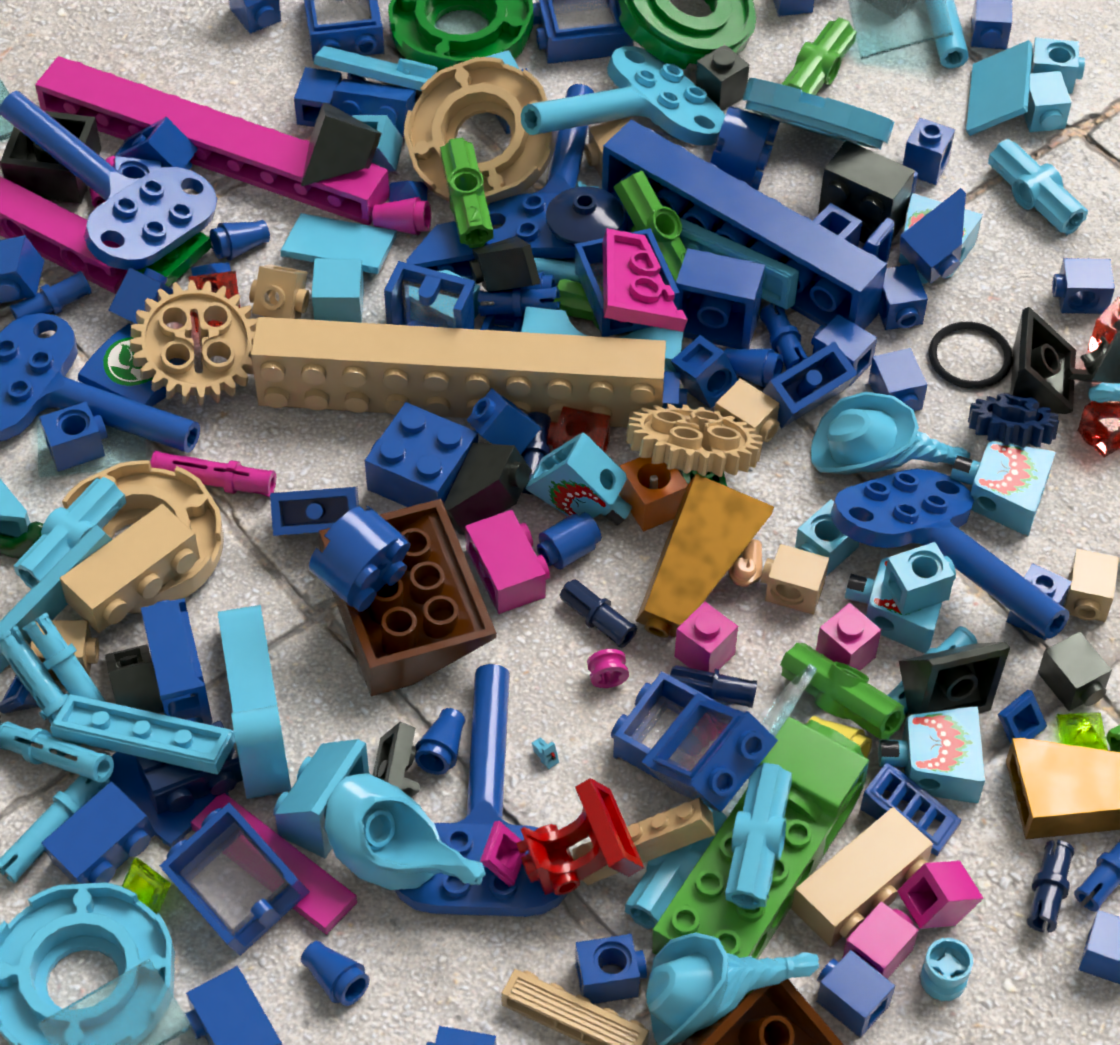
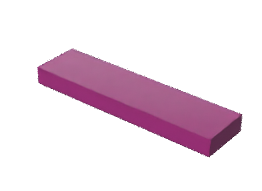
[191,793,358,935]

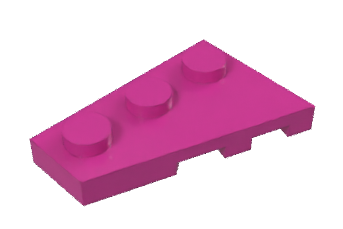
[603,228,687,332]

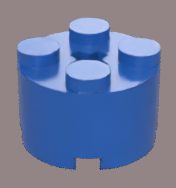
[710,106,780,190]
[309,506,410,612]

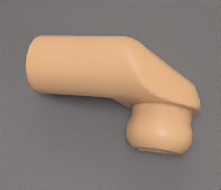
[729,539,763,587]

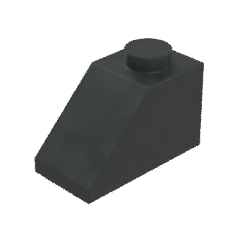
[469,236,541,292]
[444,443,532,535]
[105,644,165,713]

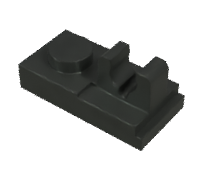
[373,722,420,798]

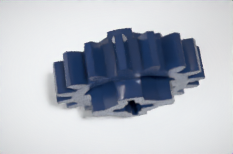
[968,393,1059,448]

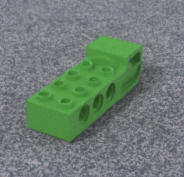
[652,716,869,959]

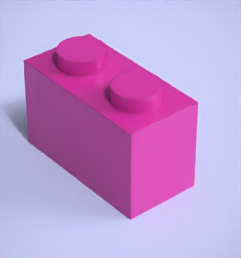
[465,510,550,614]

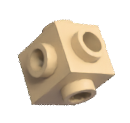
[249,264,310,319]

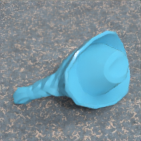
[811,392,971,475]
[324,773,485,890]
[646,932,819,1045]

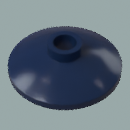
[546,187,624,245]

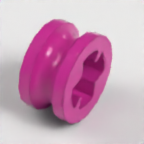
[587,649,629,688]

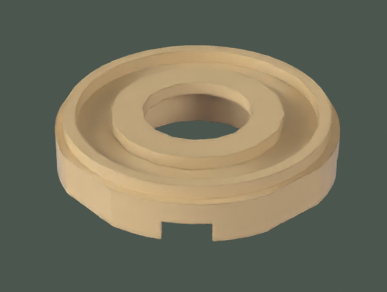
[404,57,557,206]
[62,460,224,614]

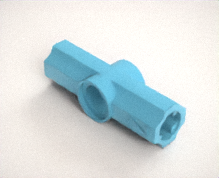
[988,138,1088,235]
[13,477,126,589]
[725,763,792,910]
[625,807,727,930]

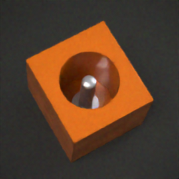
[619,457,688,532]

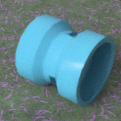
[920,938,973,1001]

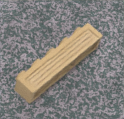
[572,798,715,885]
[501,969,649,1045]

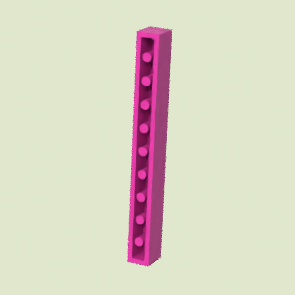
[35,56,389,226]

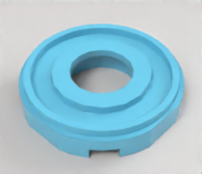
[742,77,895,150]
[0,883,175,1045]

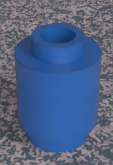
[537,512,602,570]

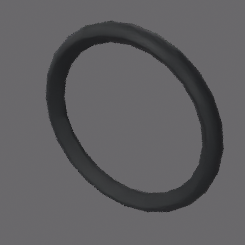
[928,321,1013,389]

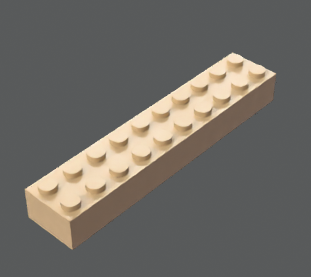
[251,317,666,428]

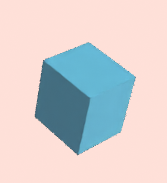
[312,258,364,323]

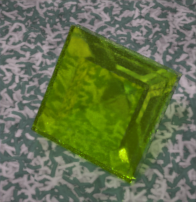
[1056,712,1108,751]
[122,858,171,914]

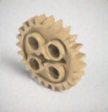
[130,280,257,406]
[626,404,763,477]

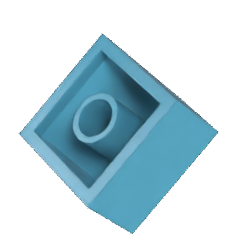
[273,739,369,859]

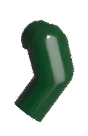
[0,521,44,559]

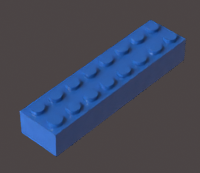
[602,119,887,330]

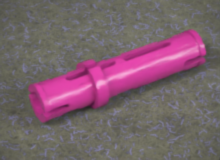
[150,450,277,497]

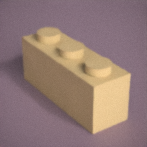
[60,504,200,633]
[791,807,933,947]

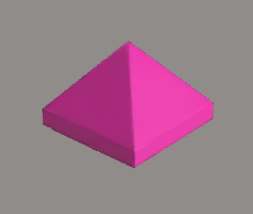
[480,821,526,886]

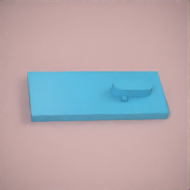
[314,46,438,91]

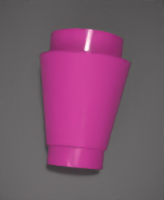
[372,197,431,235]

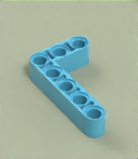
[218,605,291,799]

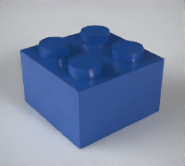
[676,248,765,349]
[364,402,478,507]

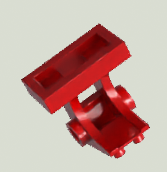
[516,778,644,895]

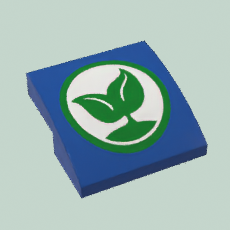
[78,323,186,407]

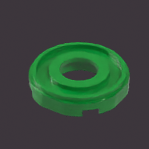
[388,0,533,72]
[618,0,756,70]

